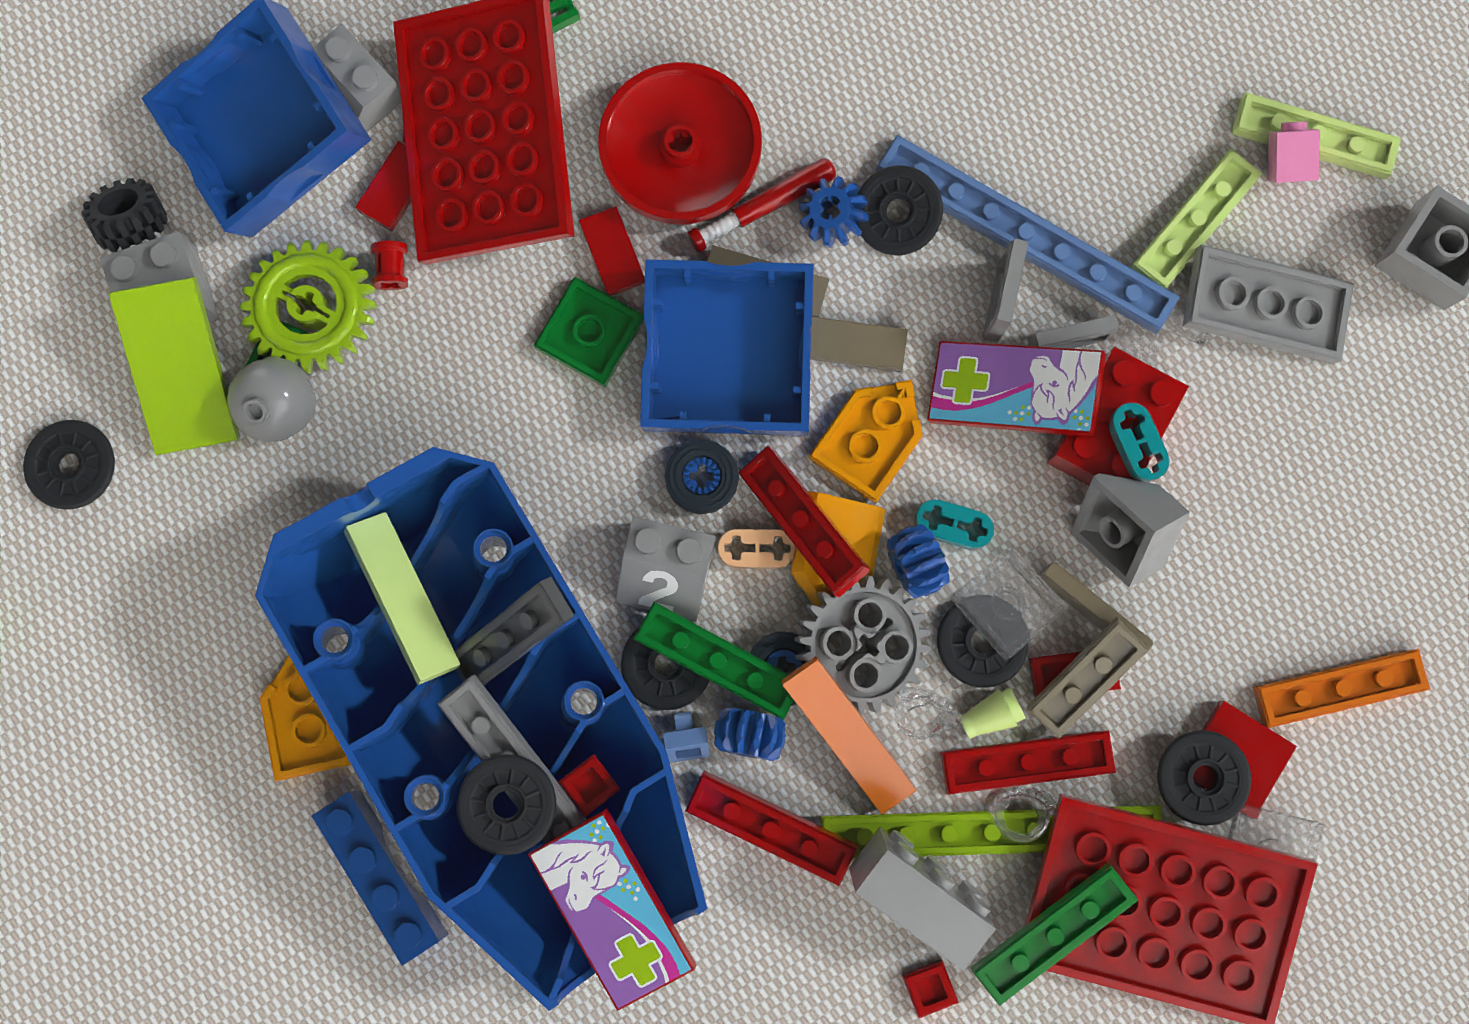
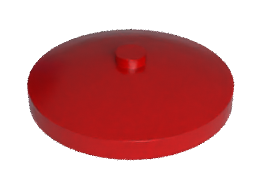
[598,62,762,225]

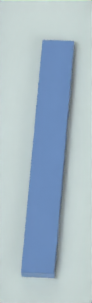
[876,135,1180,335]

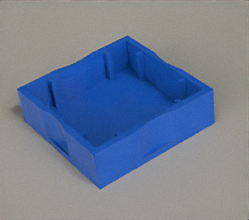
[142,0,372,238]
[640,259,814,436]

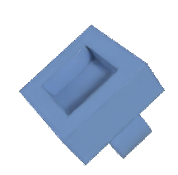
[663,711,711,763]

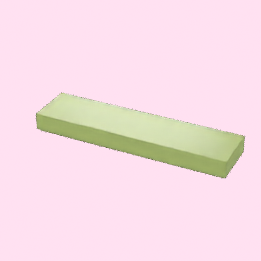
[1231,92,1401,180]
[1130,149,1263,288]
[344,512,460,685]

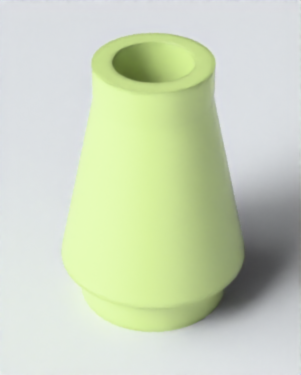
[959,687,1026,739]

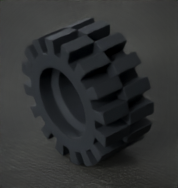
[81,178,168,252]

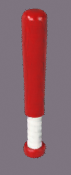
[687,158,836,253]

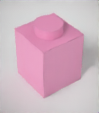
[1268,121,1320,183]

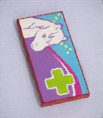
[927,341,1106,437]
[528,809,697,1011]

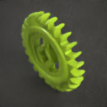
[239,240,377,374]

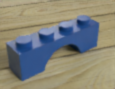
[311,790,449,966]

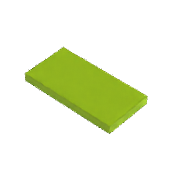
[108,276,240,455]

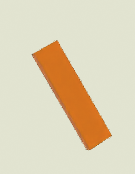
[1252,649,1431,728]
[781,656,917,815]

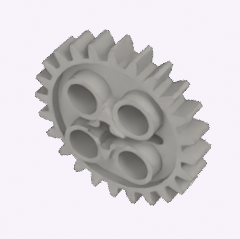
[794,576,932,714]

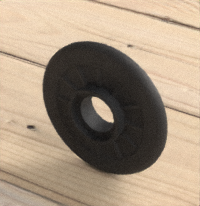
[856,165,943,255]
[23,420,115,510]
[937,596,1029,688]
[621,627,710,710]
[1157,730,1251,826]
[456,754,556,855]

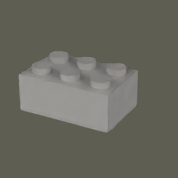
[849,827,996,971]

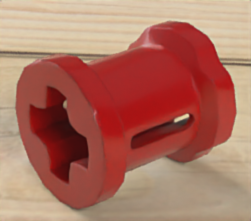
[370,240,408,290]

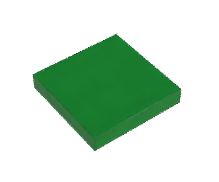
[533,276,644,388]

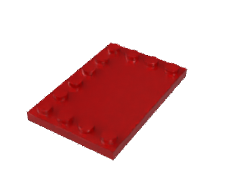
[393,0,575,265]
[1025,793,1318,1024]

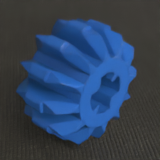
[799,176,869,248]
[887,524,950,599]
[714,708,786,761]

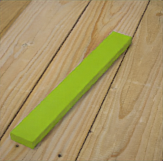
[820,805,1162,859]

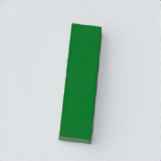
[633,602,794,720]
[971,862,1138,1006]

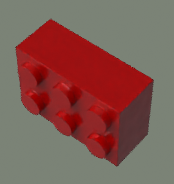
[1047,347,1189,486]

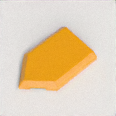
[808,379,923,504]
[790,491,886,607]
[259,655,351,782]

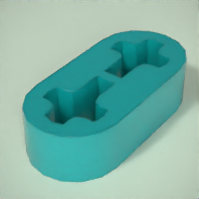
[1108,403,1170,482]
[914,499,994,550]

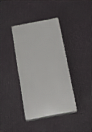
[1182,245,1354,364]

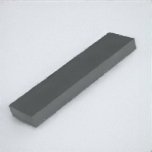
[454,577,574,686]

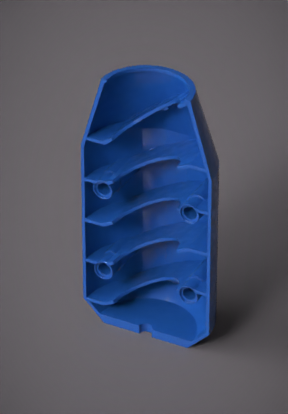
[255,447,708,1011]

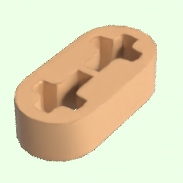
[718,529,795,569]

